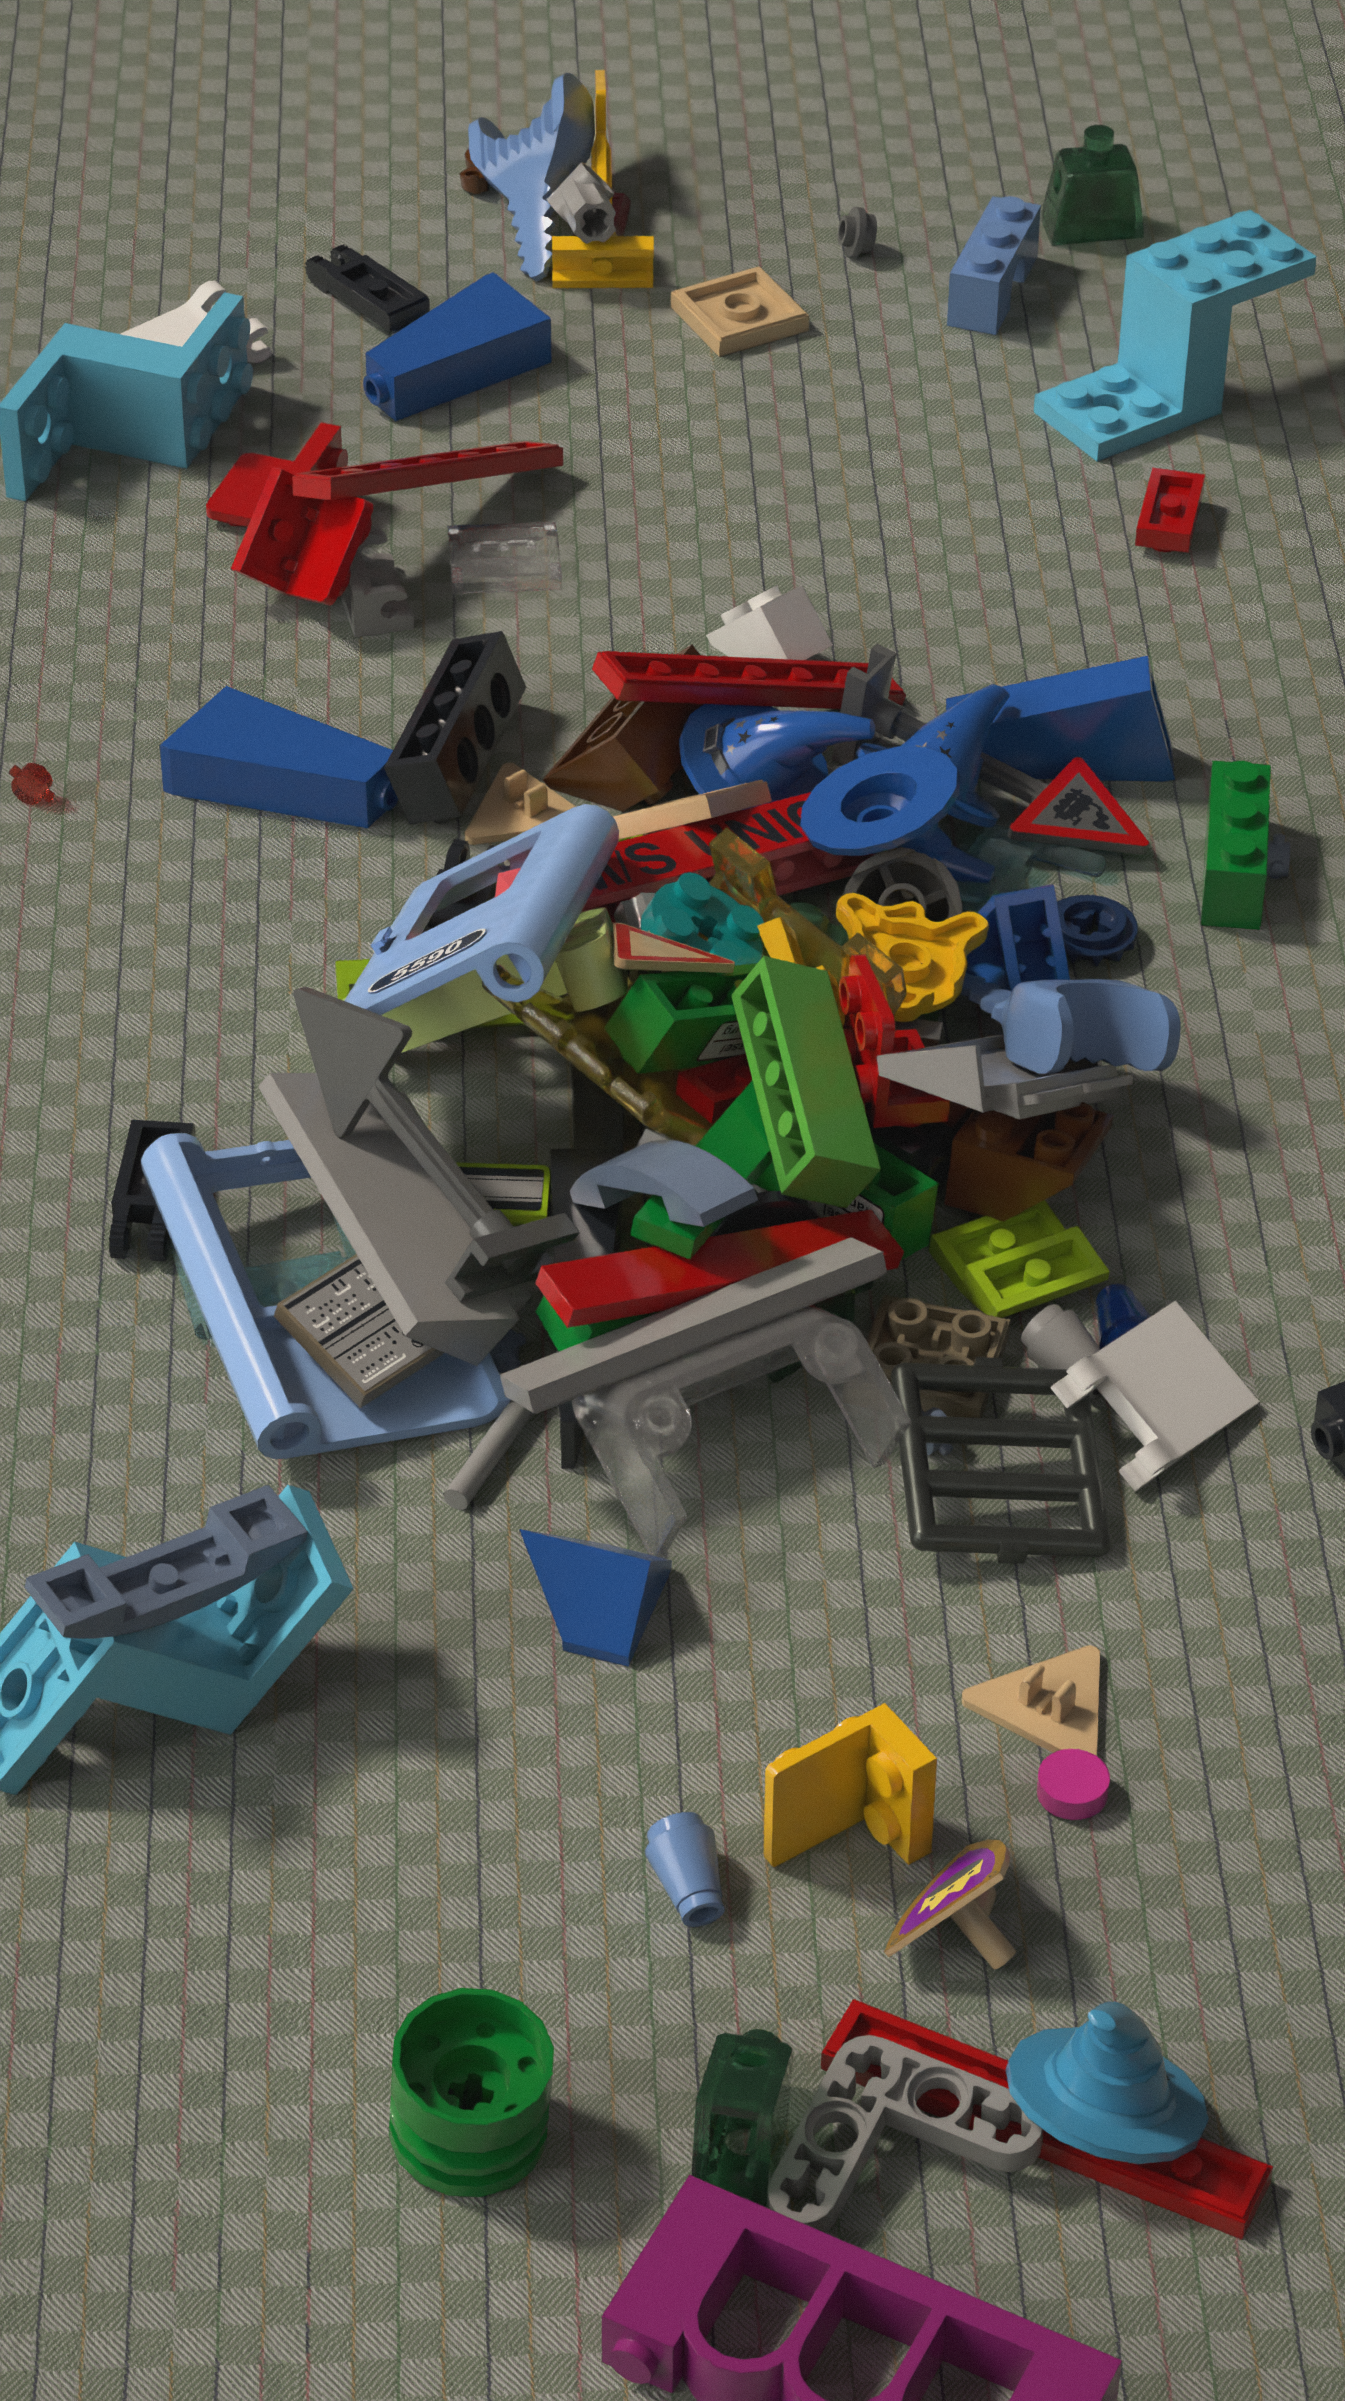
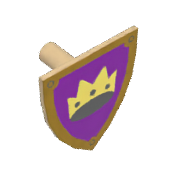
[884,1840,1016,1970]

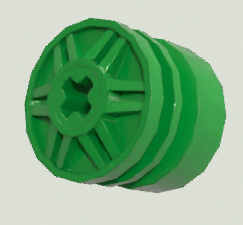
[389,1988,554,2197]

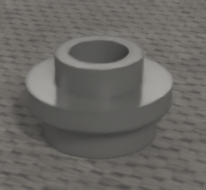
[837,206,877,258]

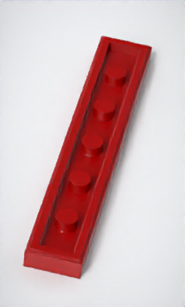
[292,441,563,500]
[592,651,906,709]
[535,1209,904,1328]
[821,1999,1273,2240]

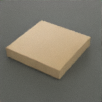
[671,266,809,357]
[613,780,772,839]

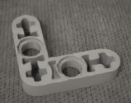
[768,2035,1043,2234]

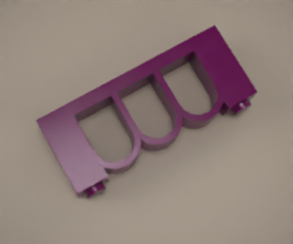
[602,2175,1122,2401]

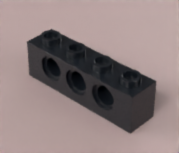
[384,631,526,825]

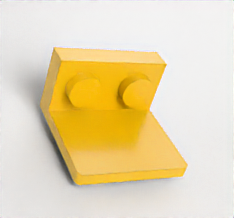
[763,1703,937,1867]

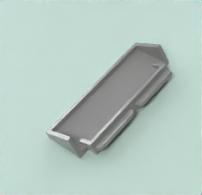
[877,1035,1133,1119]
[258,1073,531,1366]

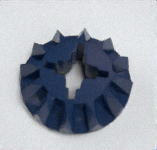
[1057,895,1138,967]

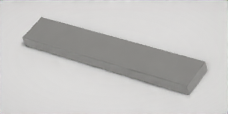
[500,1237,887,1414]

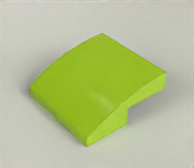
[929,1200,1110,1318]

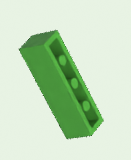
[731,956,881,1208]

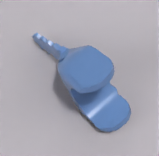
[468,73,595,281]
[961,973,1181,1074]

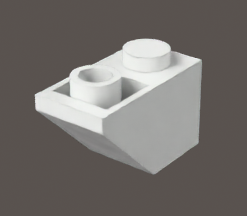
[706,585,833,660]

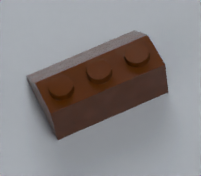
[543,645,704,811]

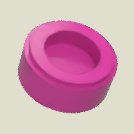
[1037,1749,1110,1820]

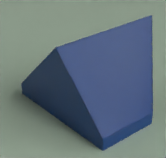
[966,884,1070,991]
[519,1529,672,1667]

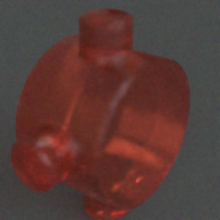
[8,763,55,805]

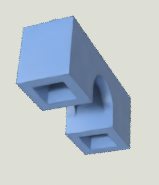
[947,196,1041,335]

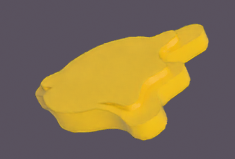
[836,893,989,1022]

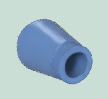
[645,1812,725,1927]

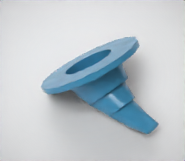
[1006,2002,1209,2164]

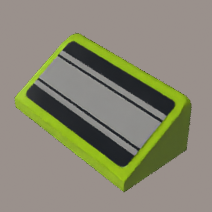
[455,1162,551,1226]

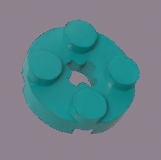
[641,872,764,965]

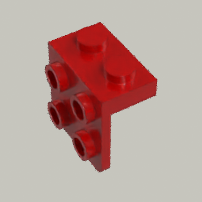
[206,422,348,527]
[230,467,373,606]
[839,954,950,1128]

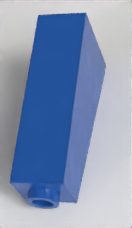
[363,272,552,422]
[946,656,1175,782]
[160,686,399,829]

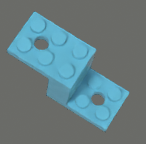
[1034,210,1317,462]
[0,292,253,501]
[0,1485,354,1795]

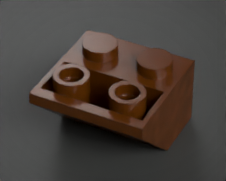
[944,1102,1114,1221]

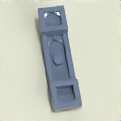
[570,1140,758,1227]
[24,1485,308,1639]

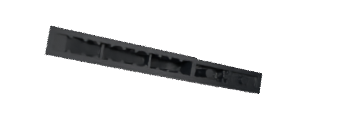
[550,995,623,1469]

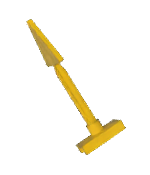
[552,70,654,288]

